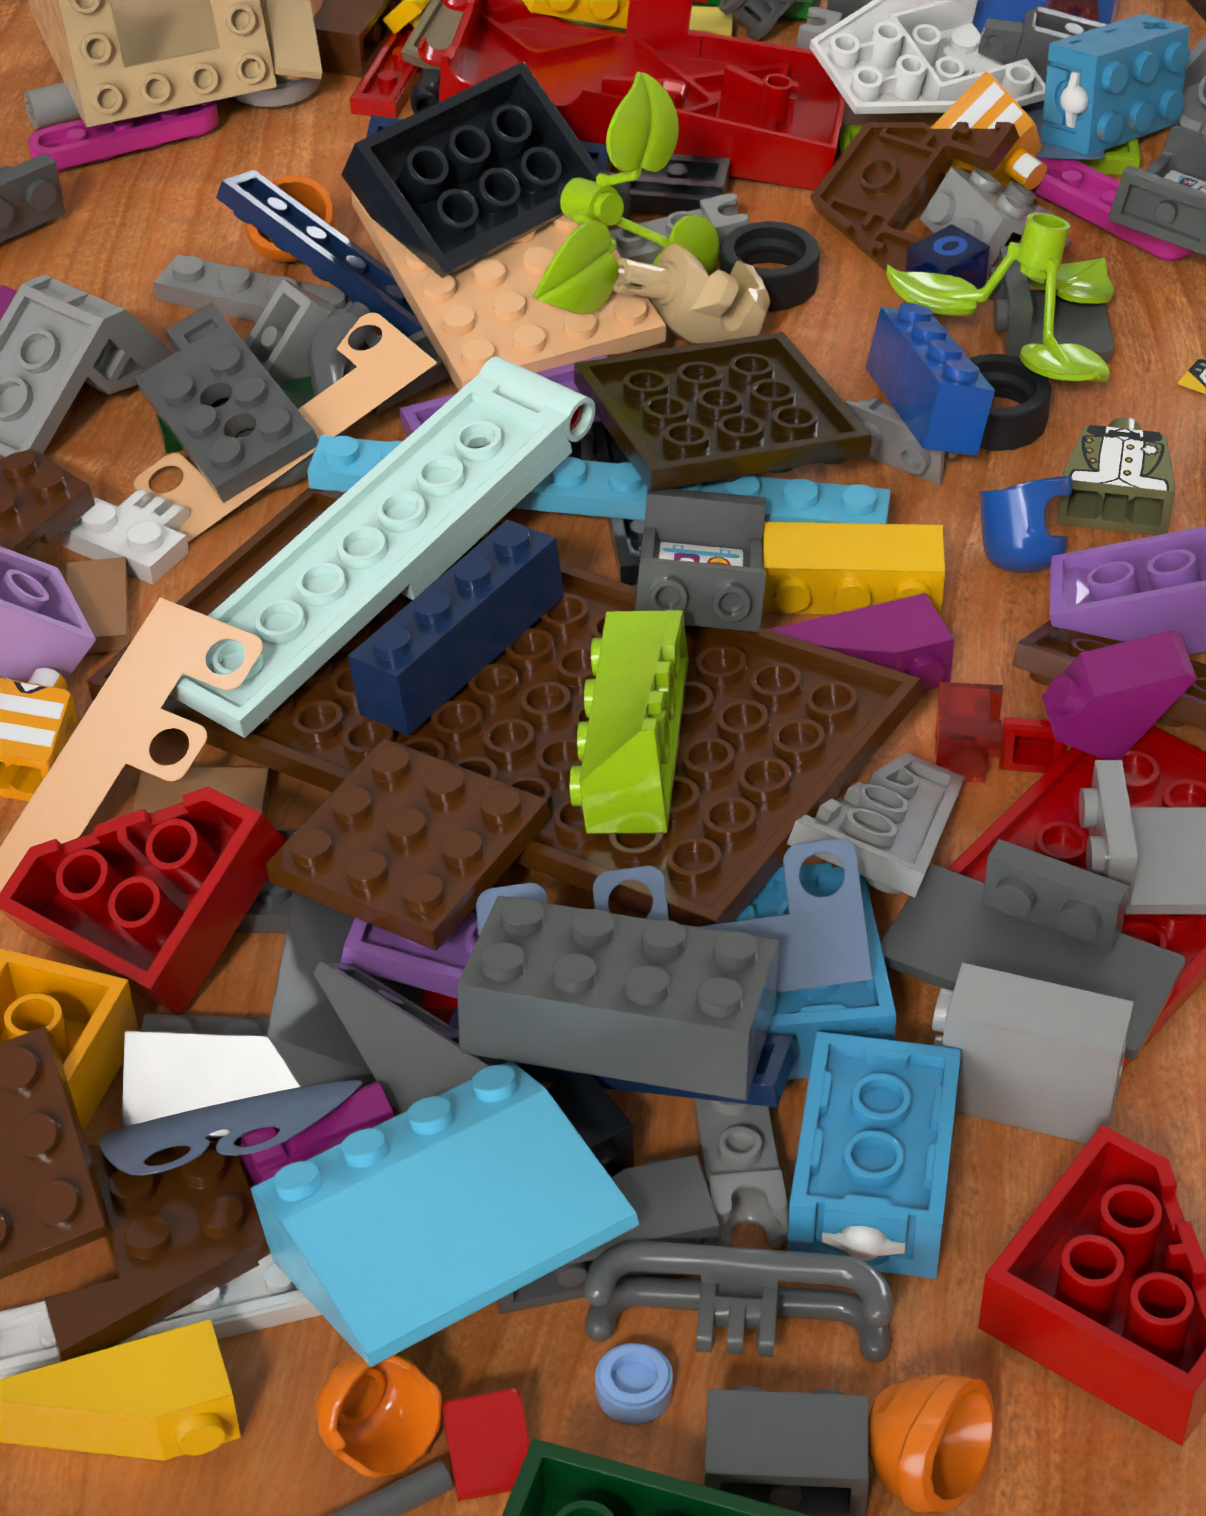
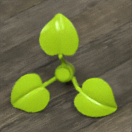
[533,72,719,314]
[886,213,1114,382]

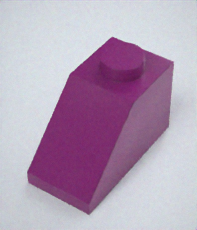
[1042,631,1197,760]

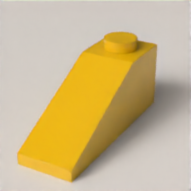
[0,1319,241,1461]

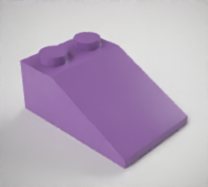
[1049,526,1206,655]

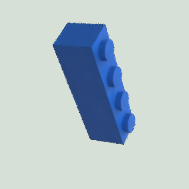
[865,303,995,456]

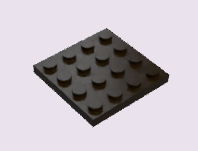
[574,332,871,491]

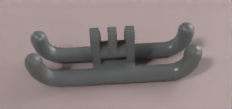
[583,1240,894,1363]

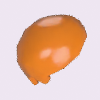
[316,1352,443,1479]

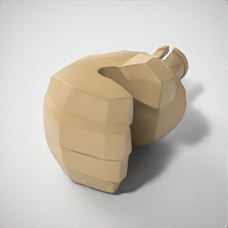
[613,243,770,344]

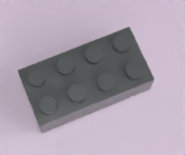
[457,896,779,1101]

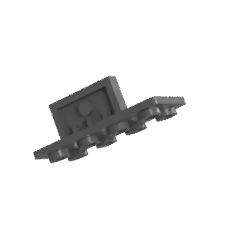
[880,839,1185,1060]

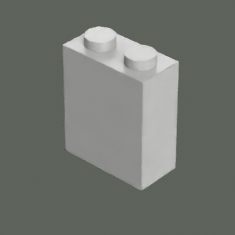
[932,963,1134,1144]

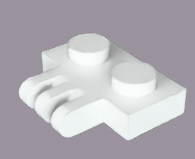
[60,489,190,585]

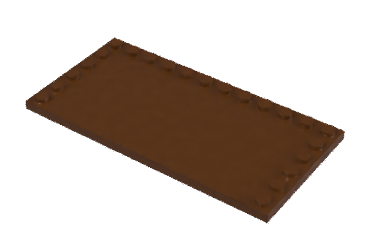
[87,487,921,927]

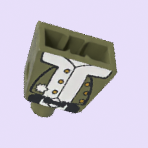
[1057,417,1175,536]

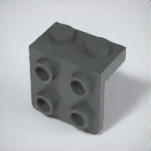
[0,153,65,245]
[988,246,1114,361]

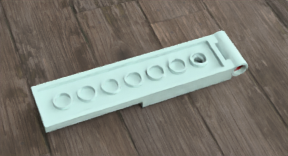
[169,356,595,738]

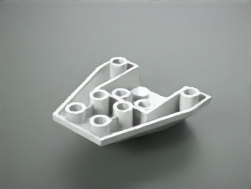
[809,0,1046,114]

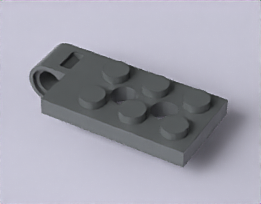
[134,302,319,503]

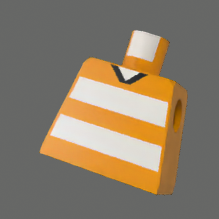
[930,71,1047,190]
[0,668,78,802]

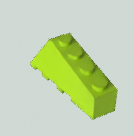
[570,610,688,834]

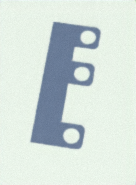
[476,838,873,993]

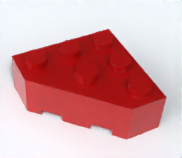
[0,787,286,1015]
[978,1124,1206,1446]

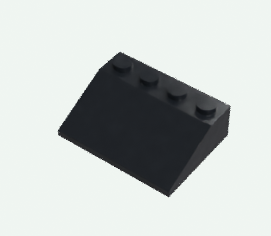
[341,61,601,279]

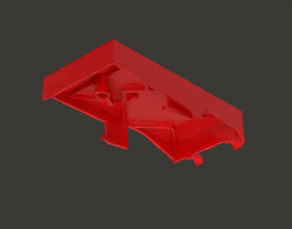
[418,0,846,190]

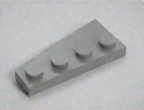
[787,753,965,897]

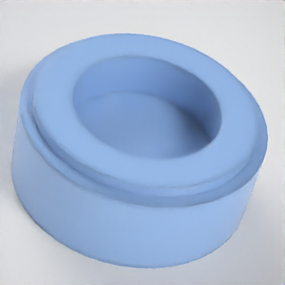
[595,1343,673,1424]

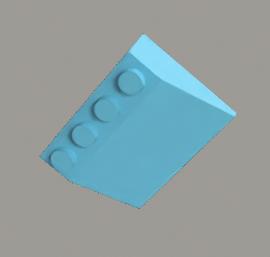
[250,1061,639,1367]

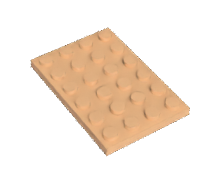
[351,190,666,391]

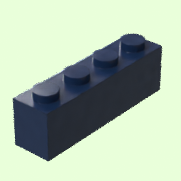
[348,520,564,736]

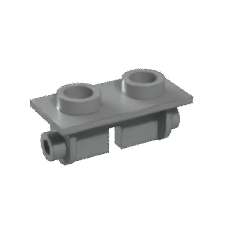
[845,398,958,486]

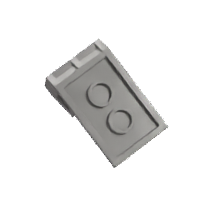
[0,274,174,458]

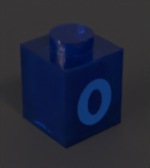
[906,224,990,289]

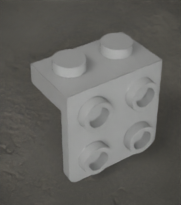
[920,166,1071,276]
[1079,760,1206,914]

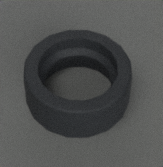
[720,221,820,311]
[969,354,1051,451]

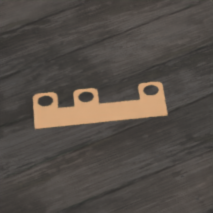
[133,313,437,542]
[0,597,263,892]

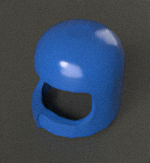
[980,476,1072,573]

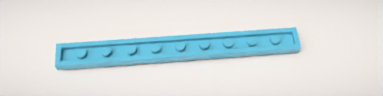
[307,435,891,532]

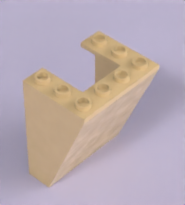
[28,0,277,127]

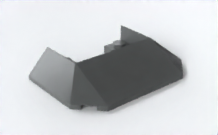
[122,828,425,1145]

